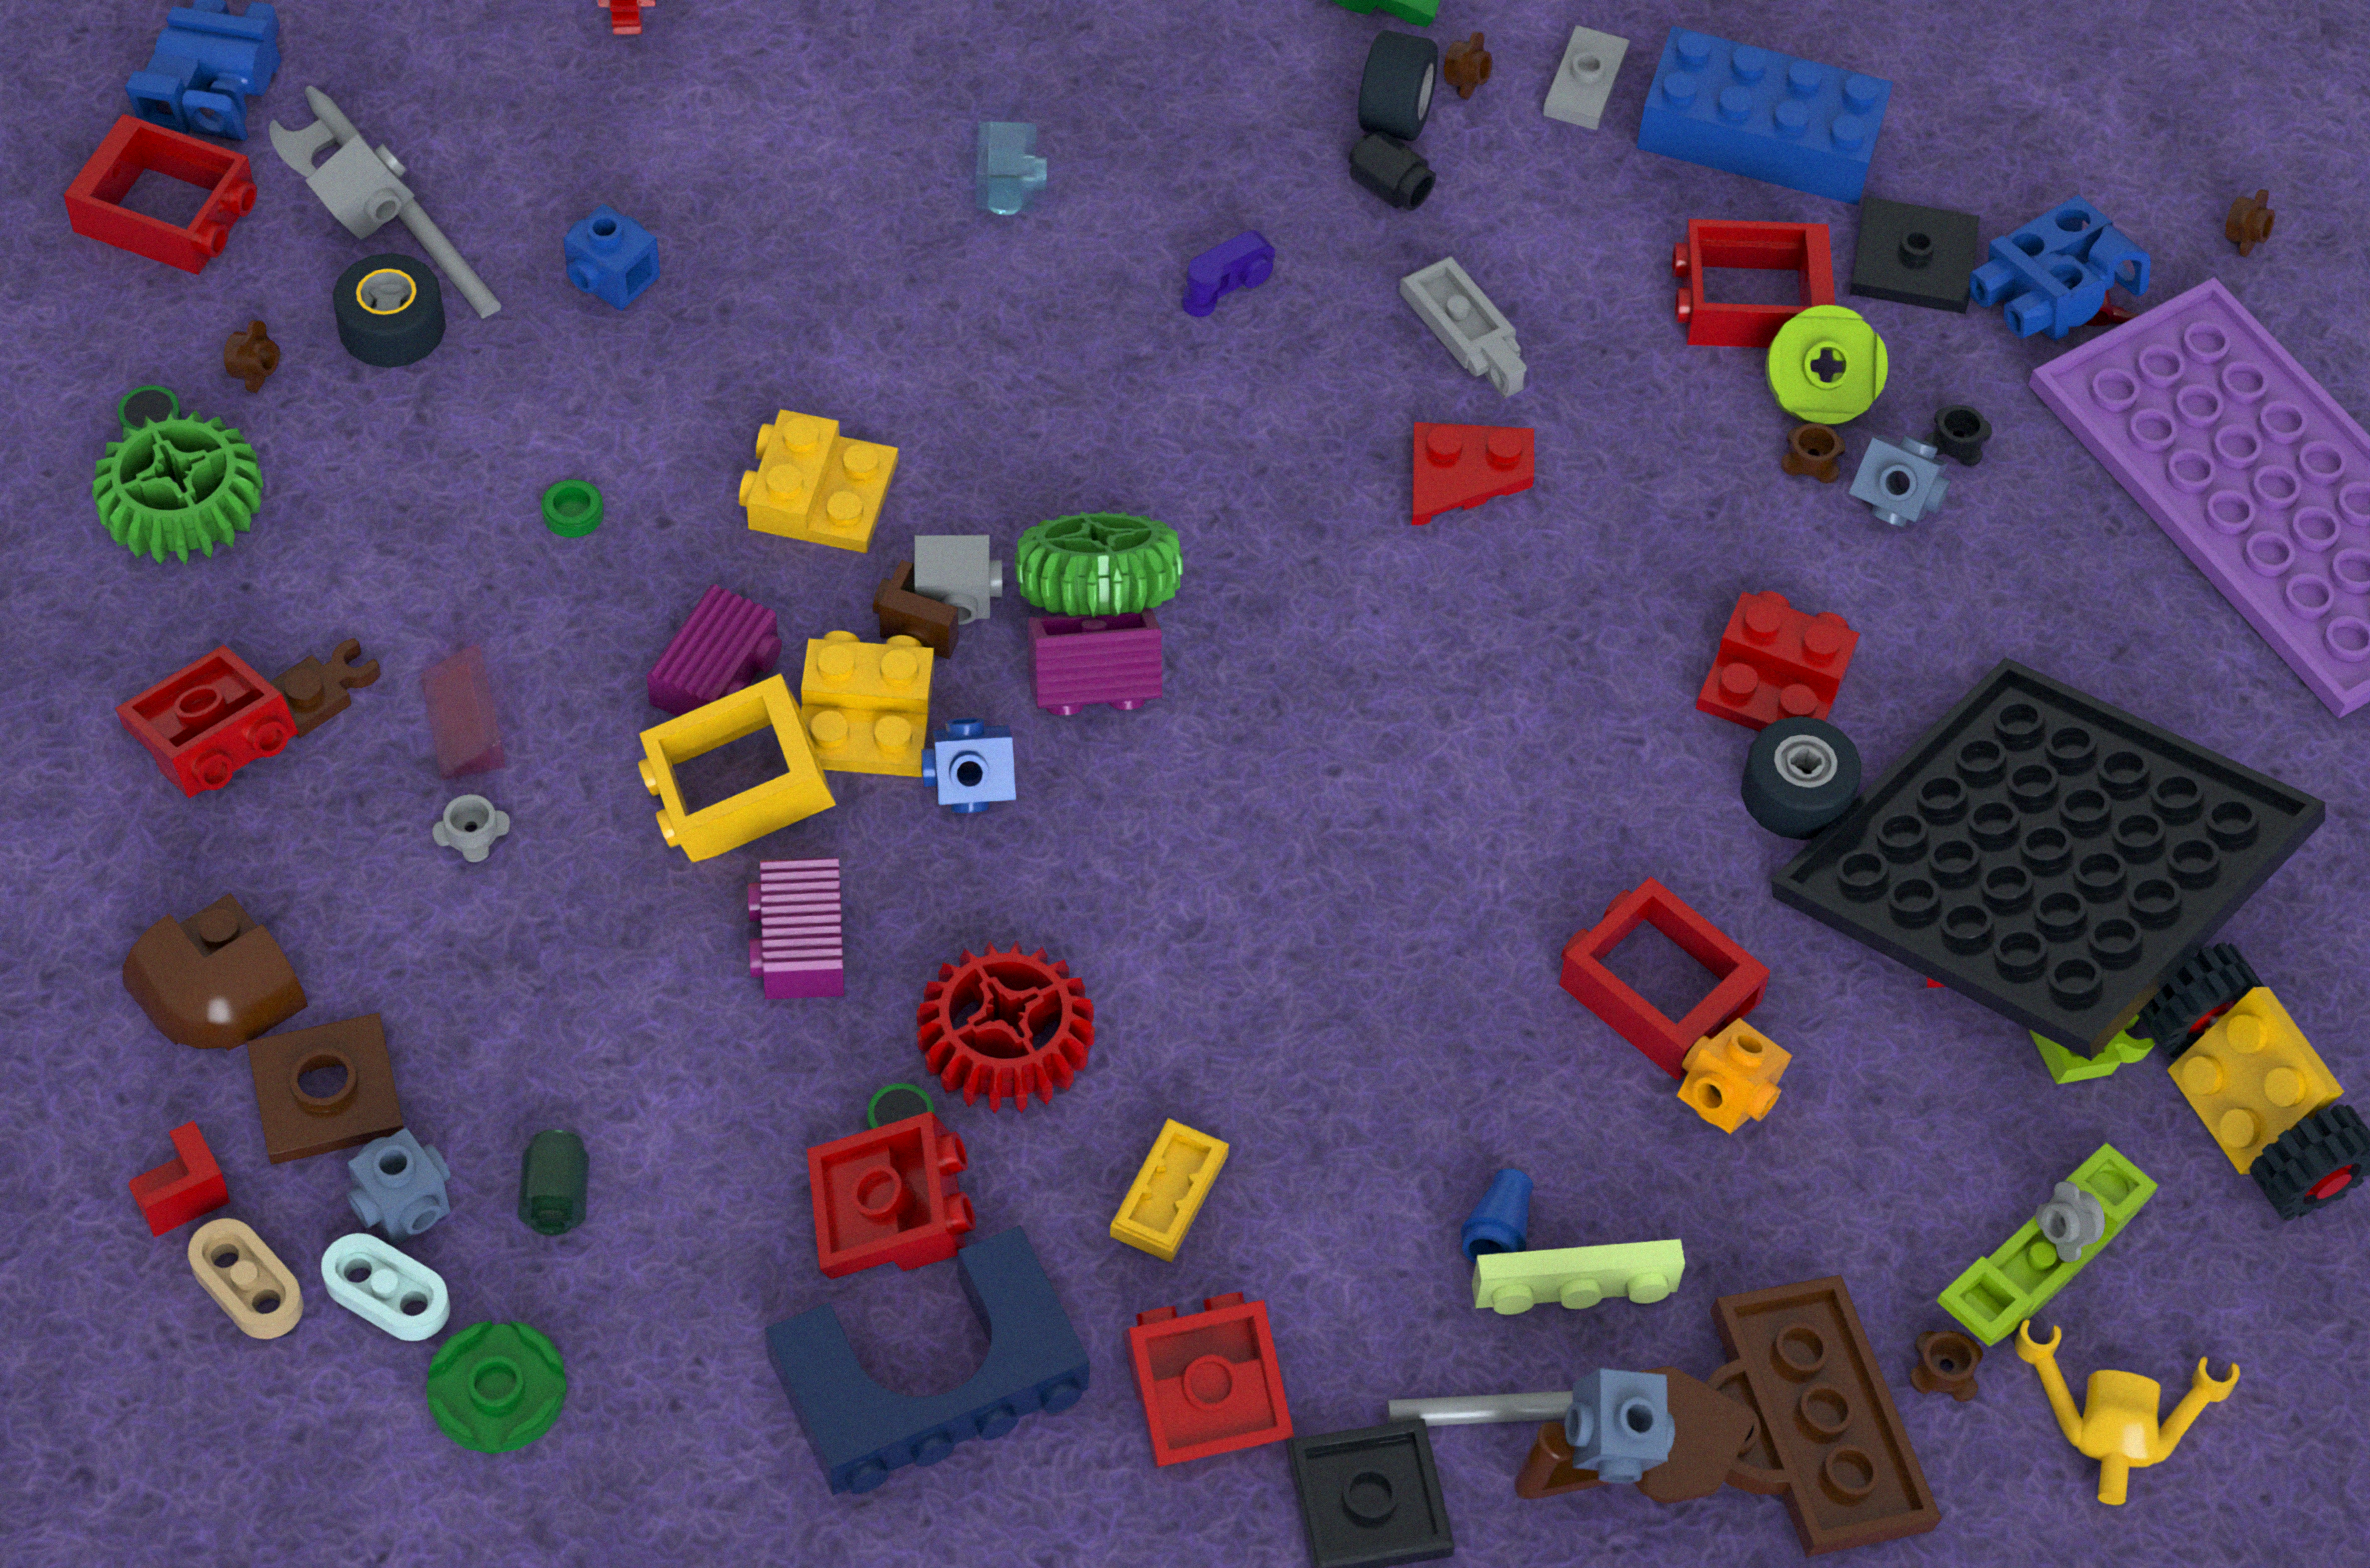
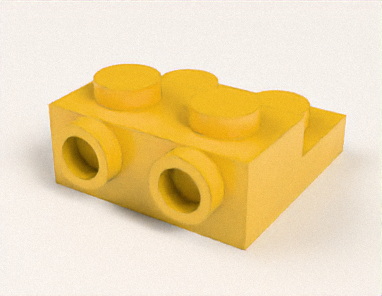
[739,409,899,553]
[801,630,934,777]

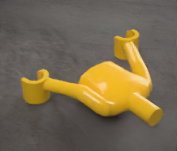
[2014,1319,2240,1505]

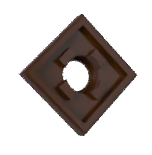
[246,1012,404,1165]

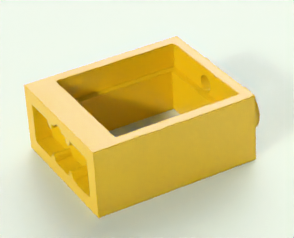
[638,673,836,863]

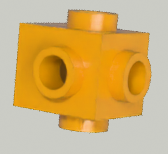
[1676,1018,1792,1134]

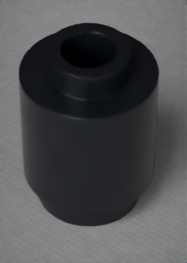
[1348,130,1436,211]

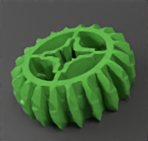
[92,410,264,565]
[1015,510,1183,618]

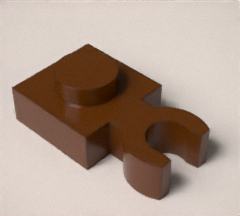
[269,638,381,739]

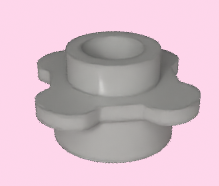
[432,794,510,862]
[2036,1181,2105,1262]

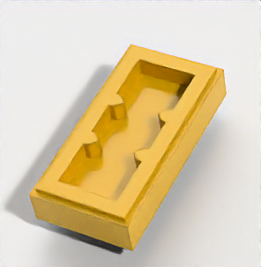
[1110,1118,1229,1263]

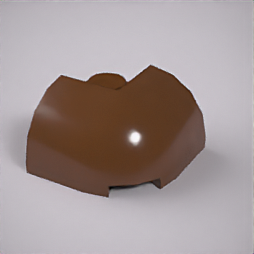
[123,893,308,1051]

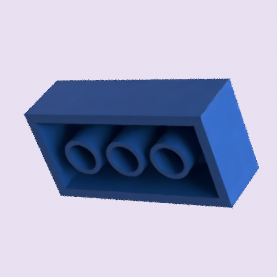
[1636,25,1894,206]

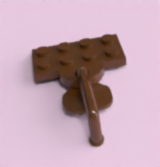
[1514,1274,1942,1557]

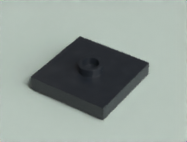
[1850,197,1980,314]
[1286,1418,1455,1568]

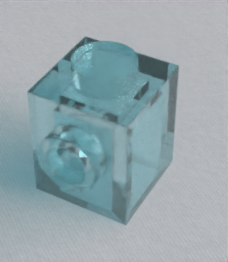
[976,121,1047,215]

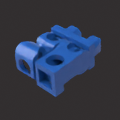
[125,0,282,141]
[1969,194,2151,342]

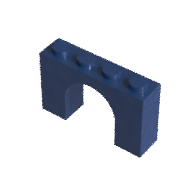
[765,1225,1090,1495]

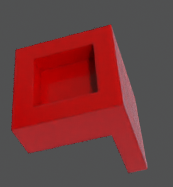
[128,1120,230,1238]

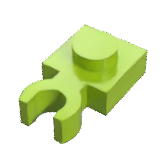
[2029,1014,2155,1085]

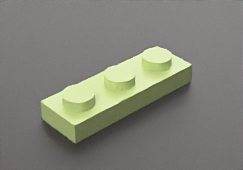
[1472,1239,1685,1315]

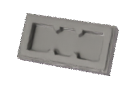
[1543,25,1630,130]

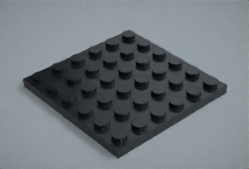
[1771,657,2326,1061]

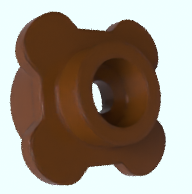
[1444,31,1492,100]
[2225,189,2275,257]
[224,320,280,393]
[1780,423,1846,483]
[1909,1331,1983,1402]

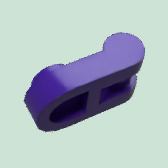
[1182,230,1275,317]

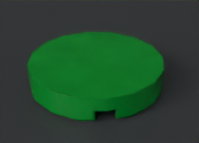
[426,1320,567,1454]

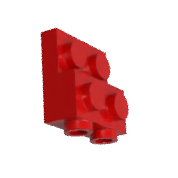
[1695,591,1860,732]
[115,645,299,798]
[807,1111,976,1280]
[1122,1292,1294,1468]

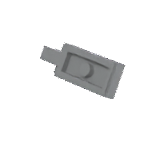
[1400,257,1527,399]

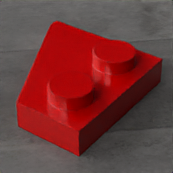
[1412,422,1534,526]

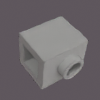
[305,133,415,240]
[915,535,1002,625]

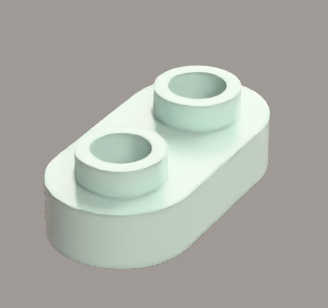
[321,1233,450,1341]

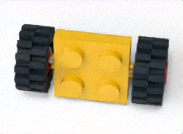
[2138,942,2370,1221]

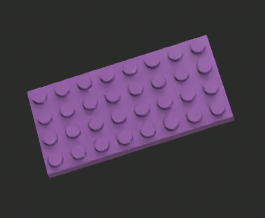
[2028,277,2370,719]

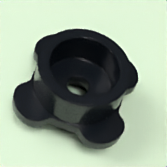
[1925,405,1992,466]

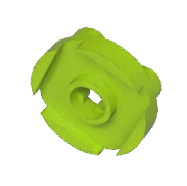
[1765,305,1888,426]

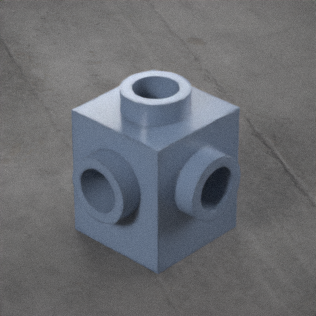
[1848,434,1951,527]
[346,1127,451,1247]
[1565,1368,1675,1483]

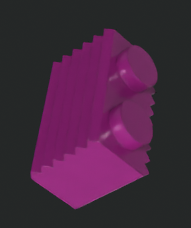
[646,584,782,717]
[1028,607,1163,715]
[748,857,844,999]

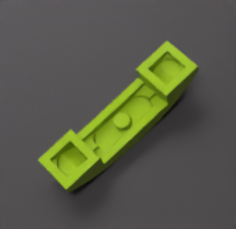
[1936,1142,2159,1347]

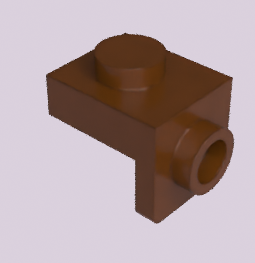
[873,560,959,659]

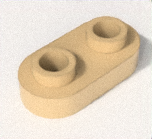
[188,1218,303,1339]

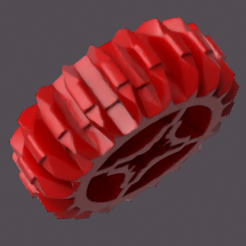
[916,940,1095,1114]

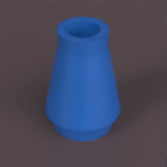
[1460,1168,1534,1265]

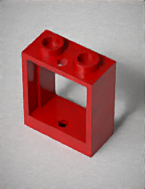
[64,114,257,275]
[1672,219,1835,348]
[1559,876,1770,1081]

